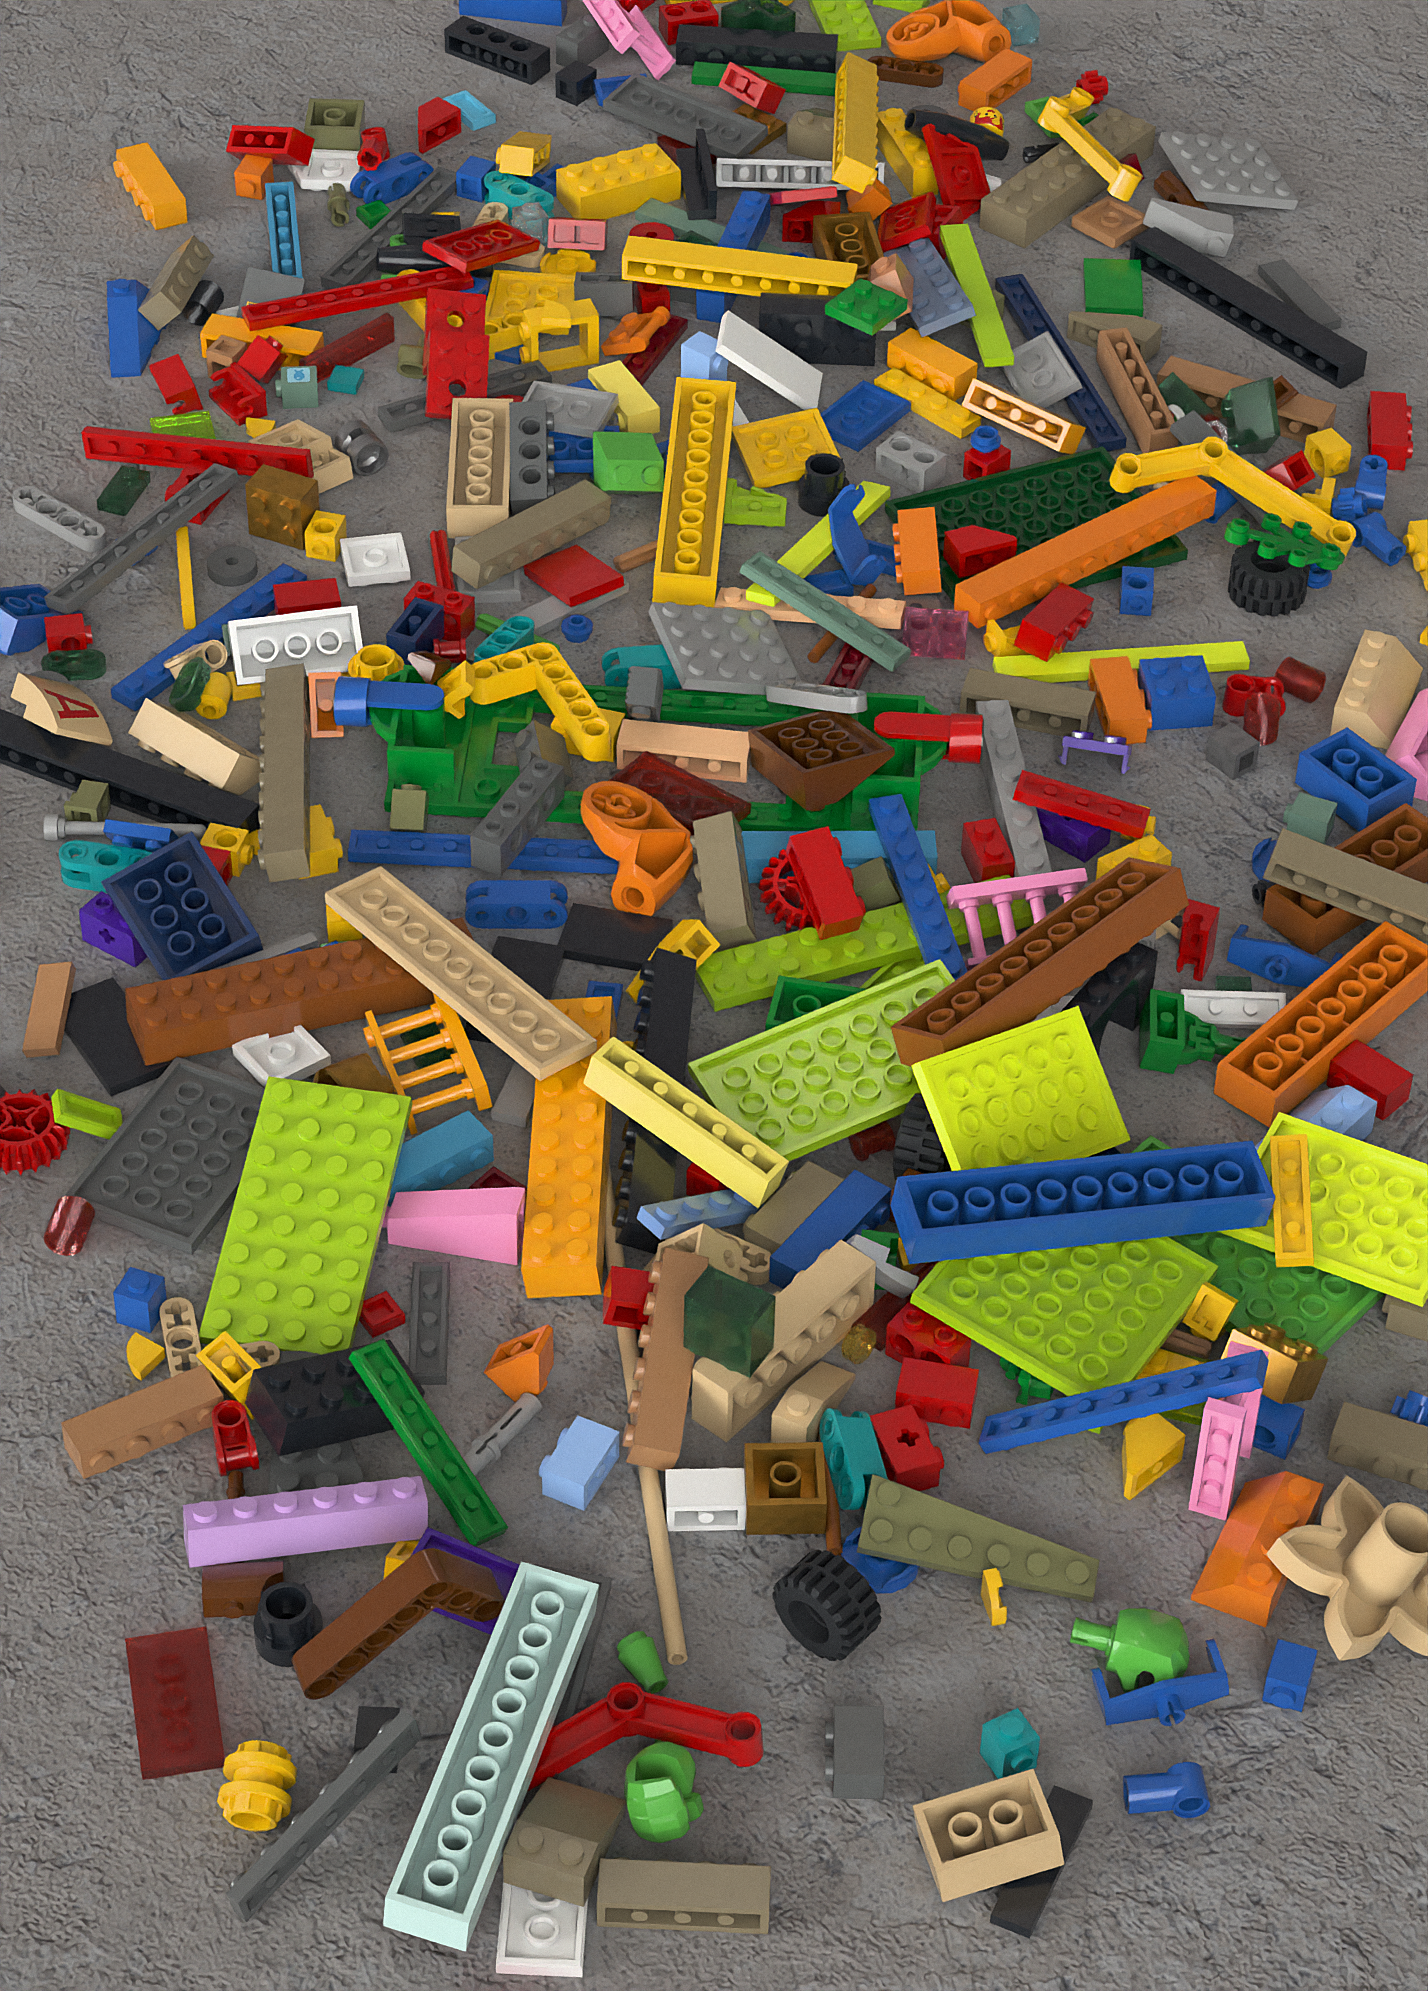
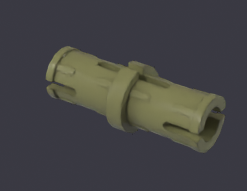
[327,183,350,227]

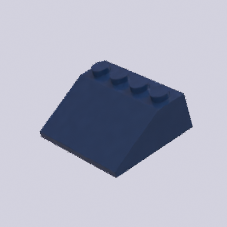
[101,831,264,981]

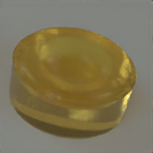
[841,1324,876,1364]

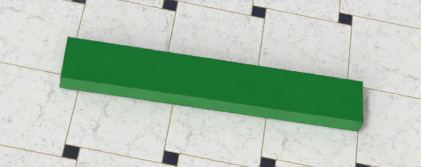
[691,62,837,96]
[349,1338,508,1547]

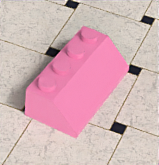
[1385,688,1428,801]

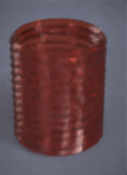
[1274,656,1326,704]
[1243,693,1281,746]
[43,1195,95,1256]

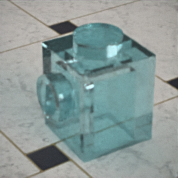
[1002,3,1040,47]

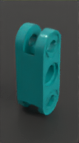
[484,171,554,231]
[601,644,682,689]
[58,840,152,893]
[819,1408,888,1511]

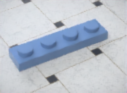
[637,1189,764,1240]

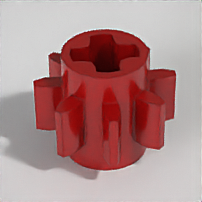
[1076,70,1109,105]

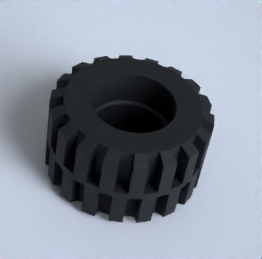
[1228,540,1310,617]
[893,1093,952,1181]
[772,1549,882,1661]

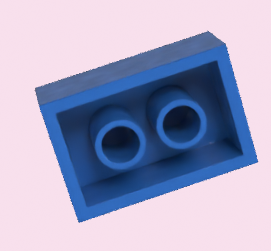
[1295,727,1417,832]

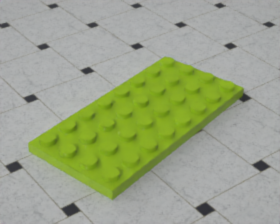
[688,959,955,1161]
[199,1076,412,1355]

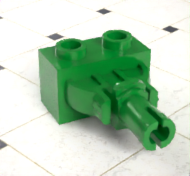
[1139,989,1247,1074]

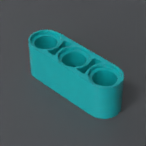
[474,616,535,663]

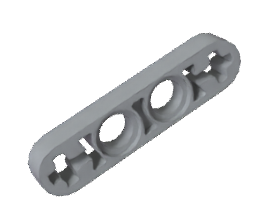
[12,486,107,552]
[765,679,868,713]

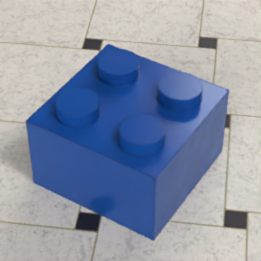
[1138,655,1216,731]

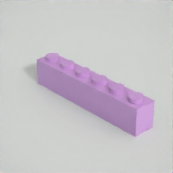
[183,1476,428,1568]

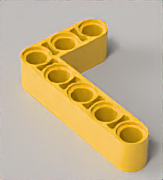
[397,269,523,360]
[470,642,611,762]

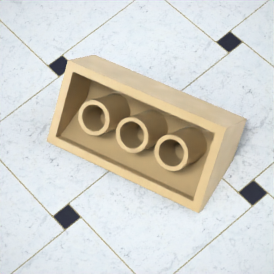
[1330,629,1423,750]
[128,698,262,796]

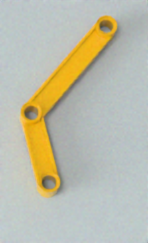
[1037,87,1143,202]
[1109,436,1356,557]

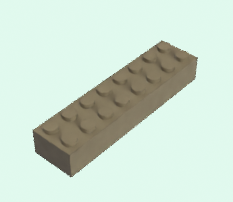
[979,107,1156,248]

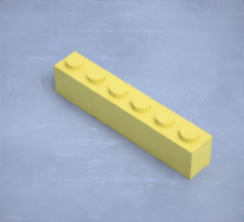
[583,1036,789,1208]

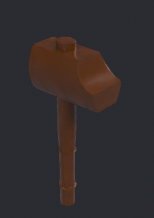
[202,1471,285,1619]

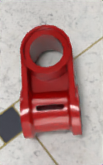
[1222,674,1286,719]
[212,1400,260,1477]

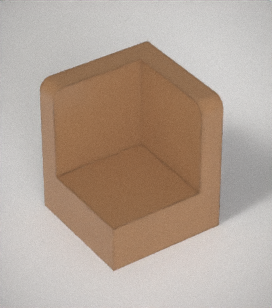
[206,335,247,379]

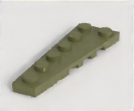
[857,1475,1100,1602]

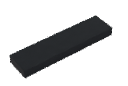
[990,1785,1093,1939]

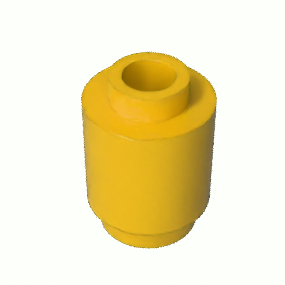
[195,672,232,719]

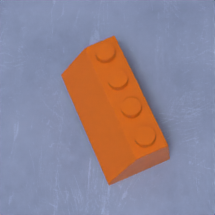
[1191,1471,1324,1628]

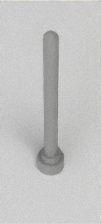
[44,814,206,841]

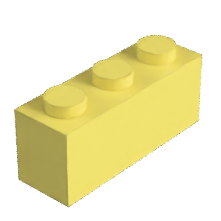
[588,360,660,434]

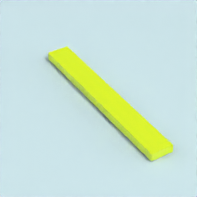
[746,480,891,607]
[993,641,1250,683]

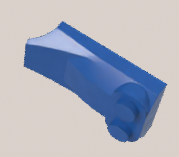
[549,426,620,480]

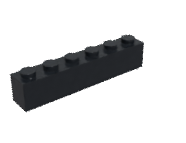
[676,24,838,73]

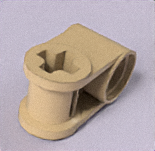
[163,640,227,692]

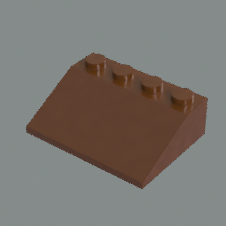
[748,710,895,811]

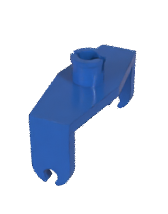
[828,484,887,586]
[1227,924,1344,988]
[1091,1639,1229,1726]

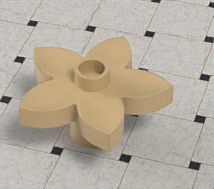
[1266,1475,1428,1661]

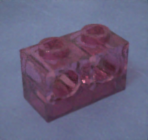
[902,607,969,660]

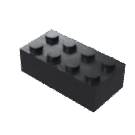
[759,293,876,366]
[245,1339,425,1456]

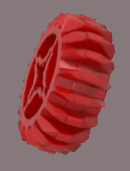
[758,849,815,932]
[0,1089,70,1175]

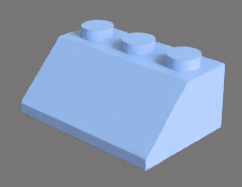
[1255,1085,1378,1150]

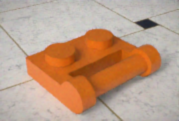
[601,306,671,356]

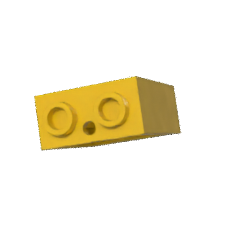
[519,298,599,372]

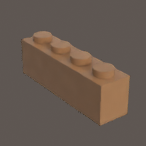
[61,1364,224,1479]

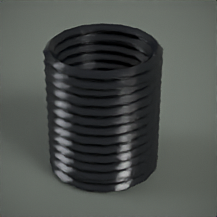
[182,280,224,326]

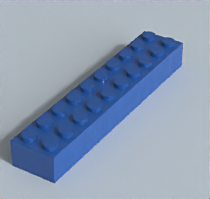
[890,1141,1276,1264]

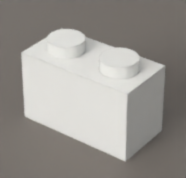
[665,1467,746,1531]

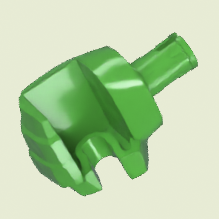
[1070,1608,1190,1693]
[624,1739,704,1843]

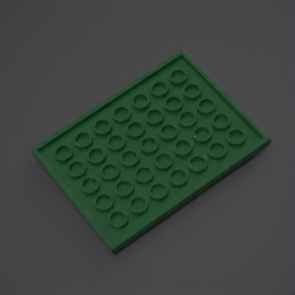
[885,446,1188,603]

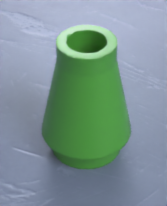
[617,1631,669,1694]

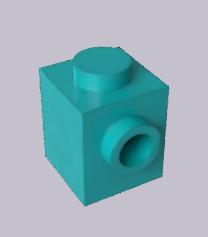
[980,1708,1040,1779]

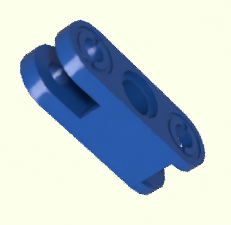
[350,152,434,204]
[465,880,568,929]

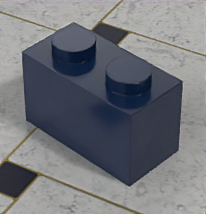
[386,597,445,665]

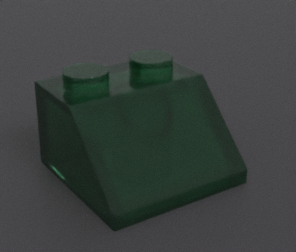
[1221,377,1281,455]

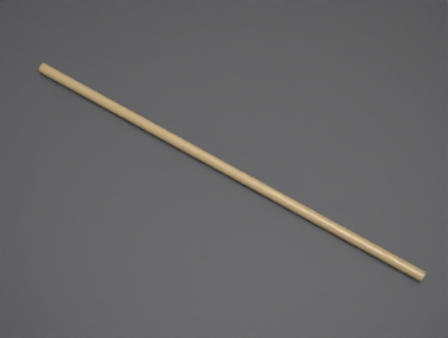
[604,1163,688,1665]

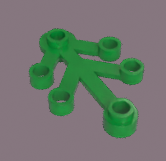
[1224,513,1345,570]

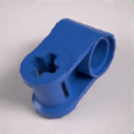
[1355,455,1388,510]

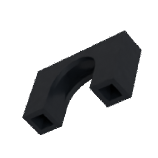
[1061,942,1158,1057]

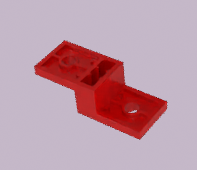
[422,288,490,420]

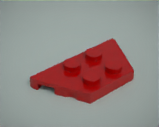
[922,124,991,221]

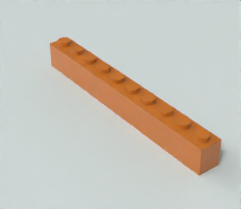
[954,476,1217,629]

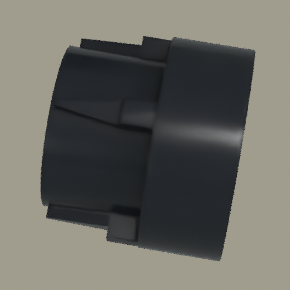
[798,453,850,517]
[253,1582,323,1667]

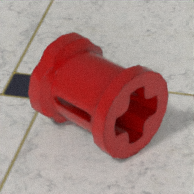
[433,637,466,664]

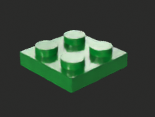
[825,278,908,336]

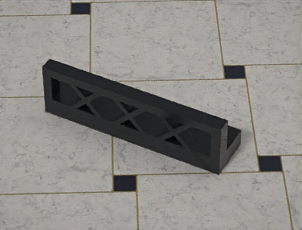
[676,129,717,220]

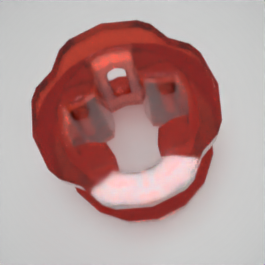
[848,1121,896,1162]

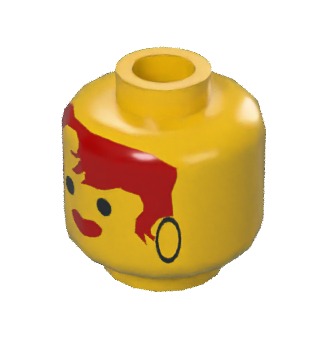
[970,107,1004,137]

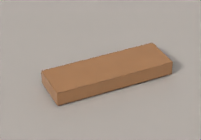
[22,962,76,1058]

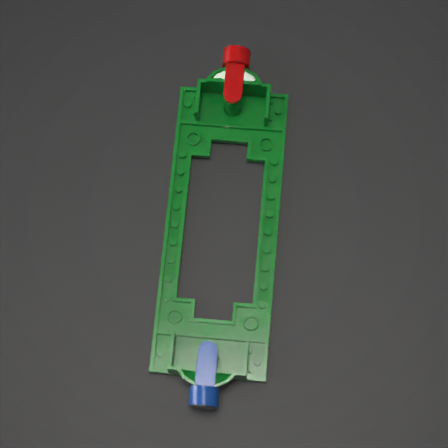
[333,665,984,831]

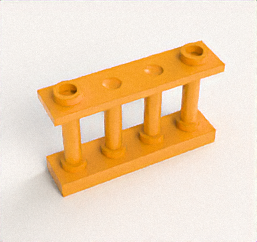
[363,993,493,1135]

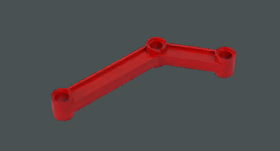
[527,1682,764,1792]

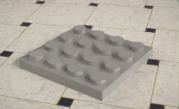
[1158,131,1298,210]
[649,602,802,695]

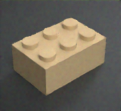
[913,1769,1064,1902]

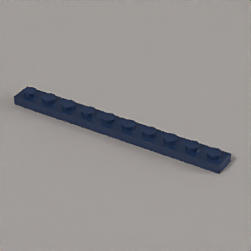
[995,274,1127,452]

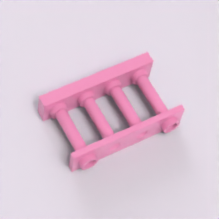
[583,0,676,80]
[946,867,1088,971]
[1188,1341,1269,1521]

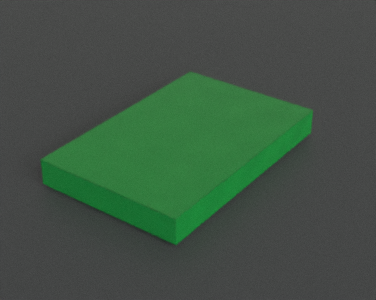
[1083,258,1144,317]

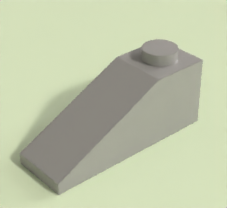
[1143,198,1234,258]

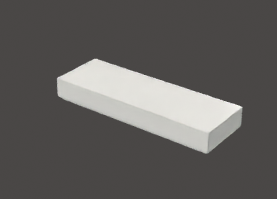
[1180,989,1286,1029]

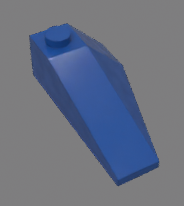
[107,279,168,378]

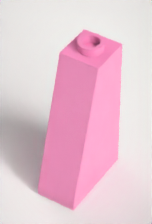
[382,1187,526,1265]

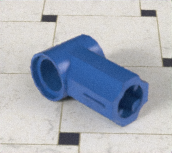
[1348,512,1406,567]
[1122,1762,1210,1818]

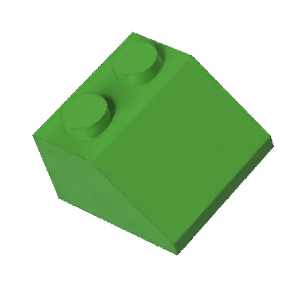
[593,431,664,495]

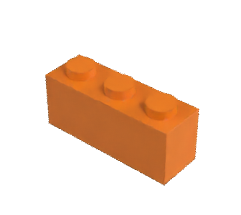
[958,48,1033,111]
[892,507,942,596]
[1088,656,1152,744]

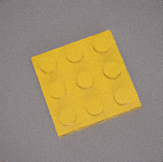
[485,270,575,335]
[732,408,840,488]

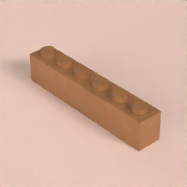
[1096,327,1179,454]
[1156,356,1337,443]
[622,1247,709,1471]

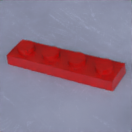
[1012,770,1151,839]

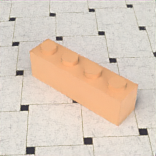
[617,719,751,783]

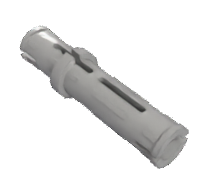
[462,1392,542,1477]

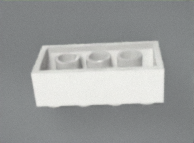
[227,605,363,686]

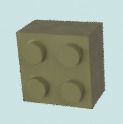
[304,98,366,151]

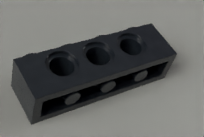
[444,16,550,85]

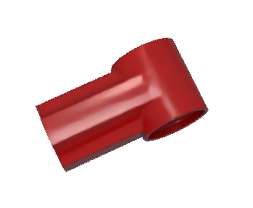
[357,127,390,171]

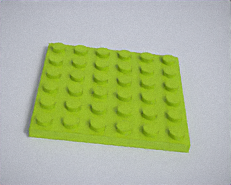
[910,1156,1219,1396]

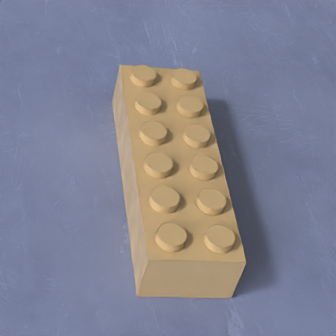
[446,398,513,538]
[691,1240,876,1442]

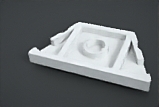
[287,149,389,192]

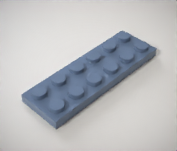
[884,237,976,337]

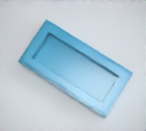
[443,90,496,131]

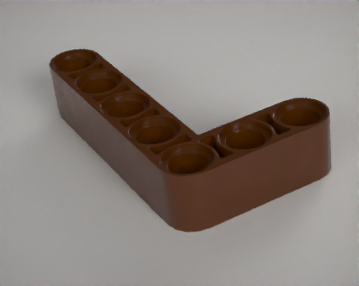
[291,1548,505,1700]

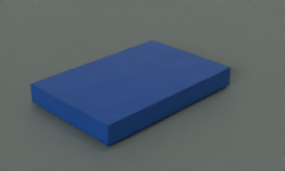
[820,380,911,452]

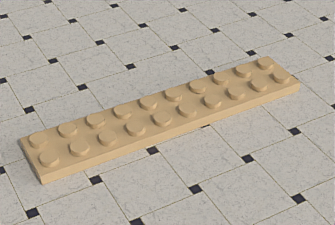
[325,866,597,1081]

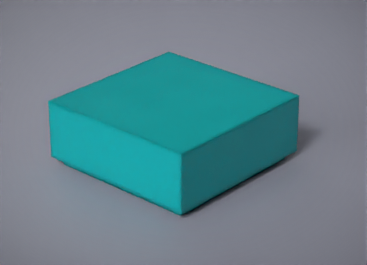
[327,365,364,395]

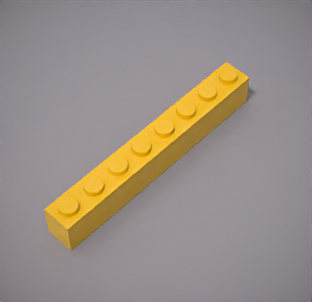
[622,235,858,297]

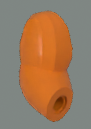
[886,0,1011,63]
[581,781,693,916]

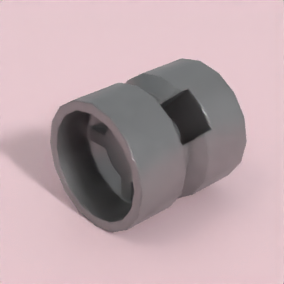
[335,420,389,476]

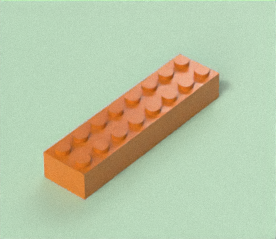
[1214,921,1428,1128]

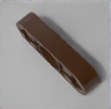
[868,56,944,88]

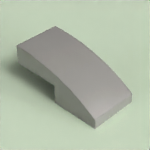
[846,1234,919,1299]

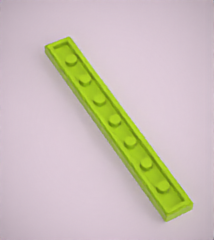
[939,223,1014,367]

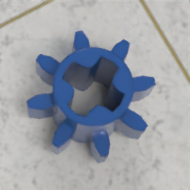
[1332,487,1368,522]
[1390,1390,1428,1427]

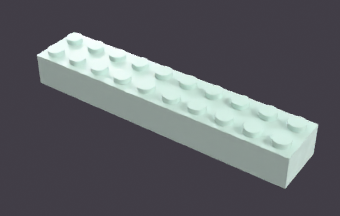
[383,1561,599,1952]

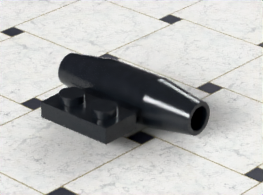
[904,109,1009,161]
[376,213,493,278]

